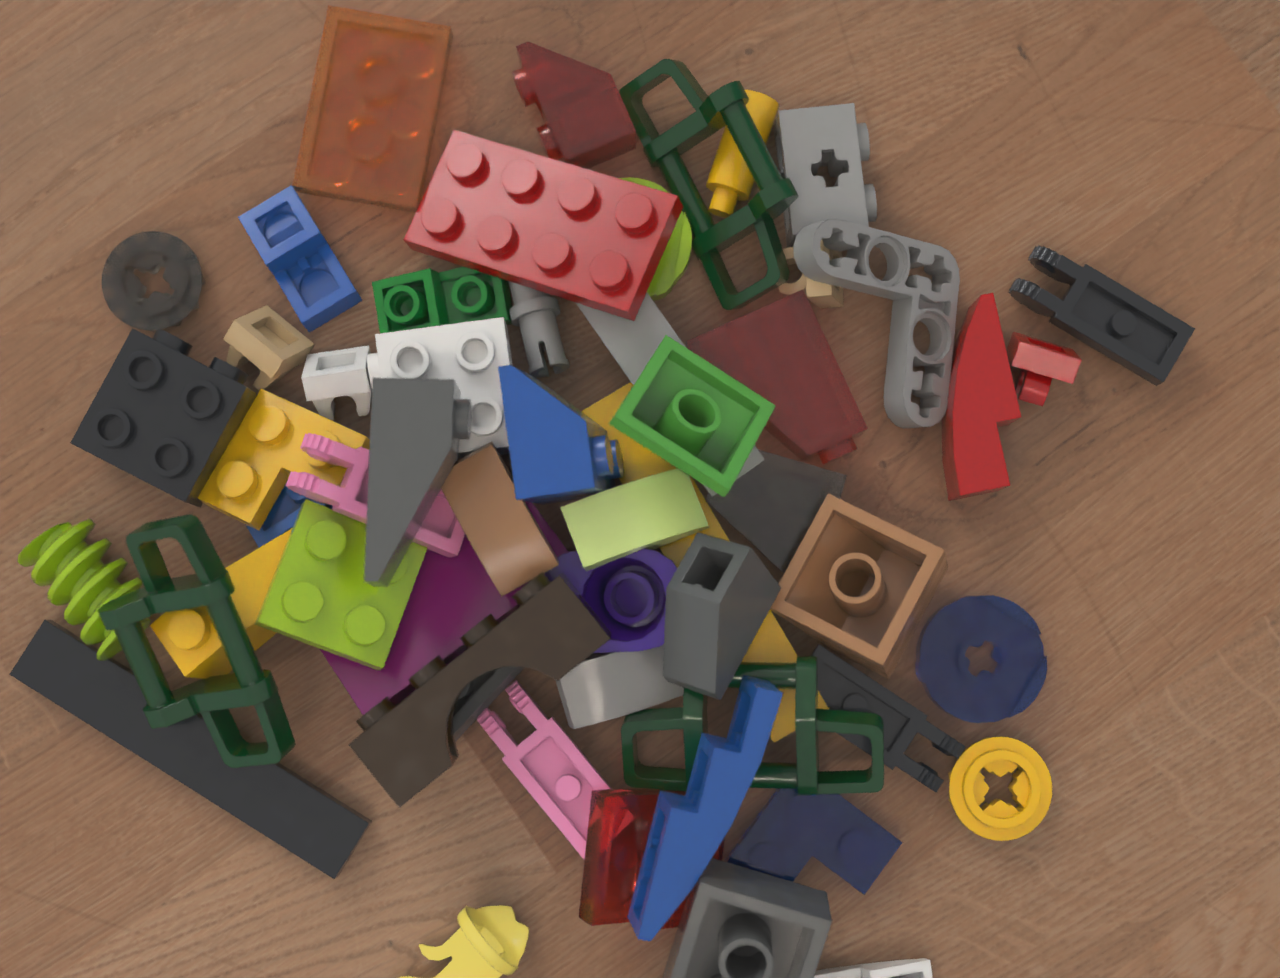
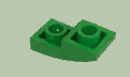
[372,267,512,334]

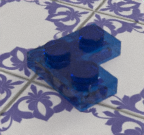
[724,789,903,895]

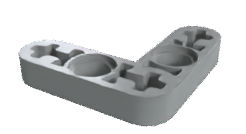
[793,219,960,429]

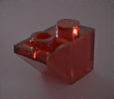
[511,42,636,169]

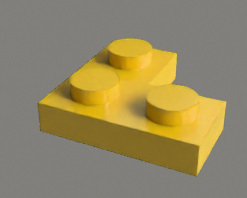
[198,388,370,531]

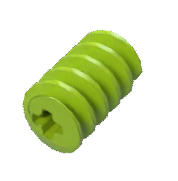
[17,519,151,661]

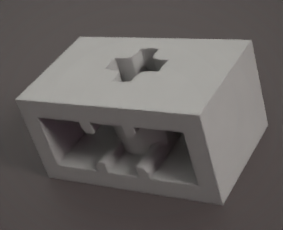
[774,103,877,247]

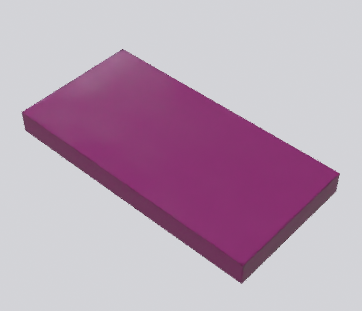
[320,501,568,715]

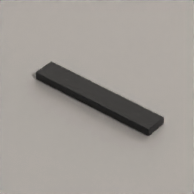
[9,620,372,879]

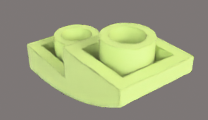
[560,468,709,571]

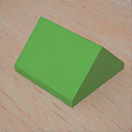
[609,335,776,497]

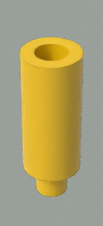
[706,90,779,218]

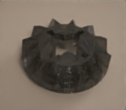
[102,231,206,333]

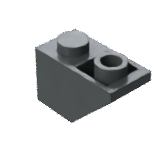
[663,533,781,700]

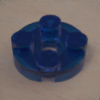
[915,595,1047,723]

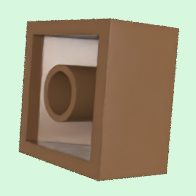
[770,493,948,679]

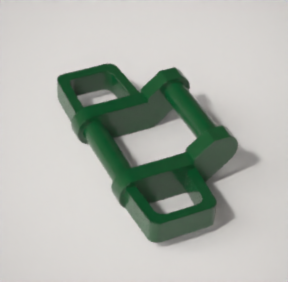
[617,59,799,310]
[98,514,295,768]
[621,656,884,796]

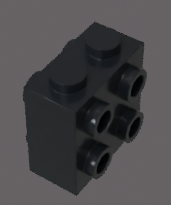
[70,328,257,508]

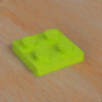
[255,499,428,671]

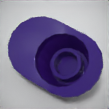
[544,549,677,653]

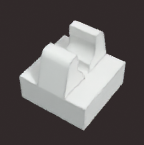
[301,345,372,420]

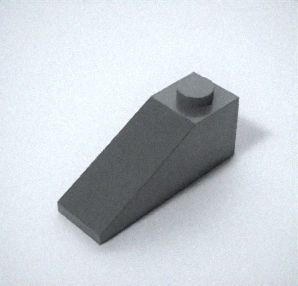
[364,378,472,587]

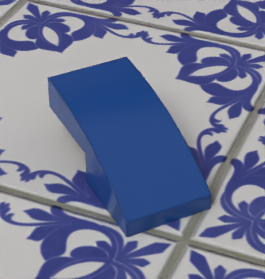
[238,185,363,333]

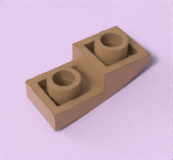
[441,442,559,596]

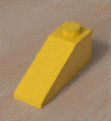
[149,528,292,679]

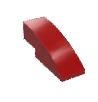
[942,293,1021,501]

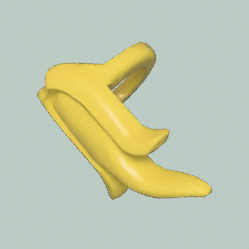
[398,905,529,978]

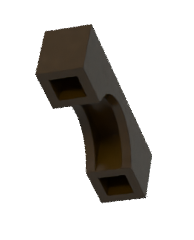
[349,572,612,808]

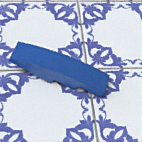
[628,675,783,942]

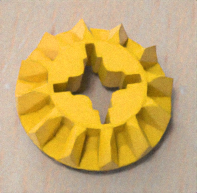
[948,737,1052,841]

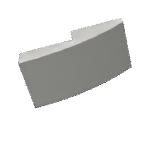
[555,644,684,729]

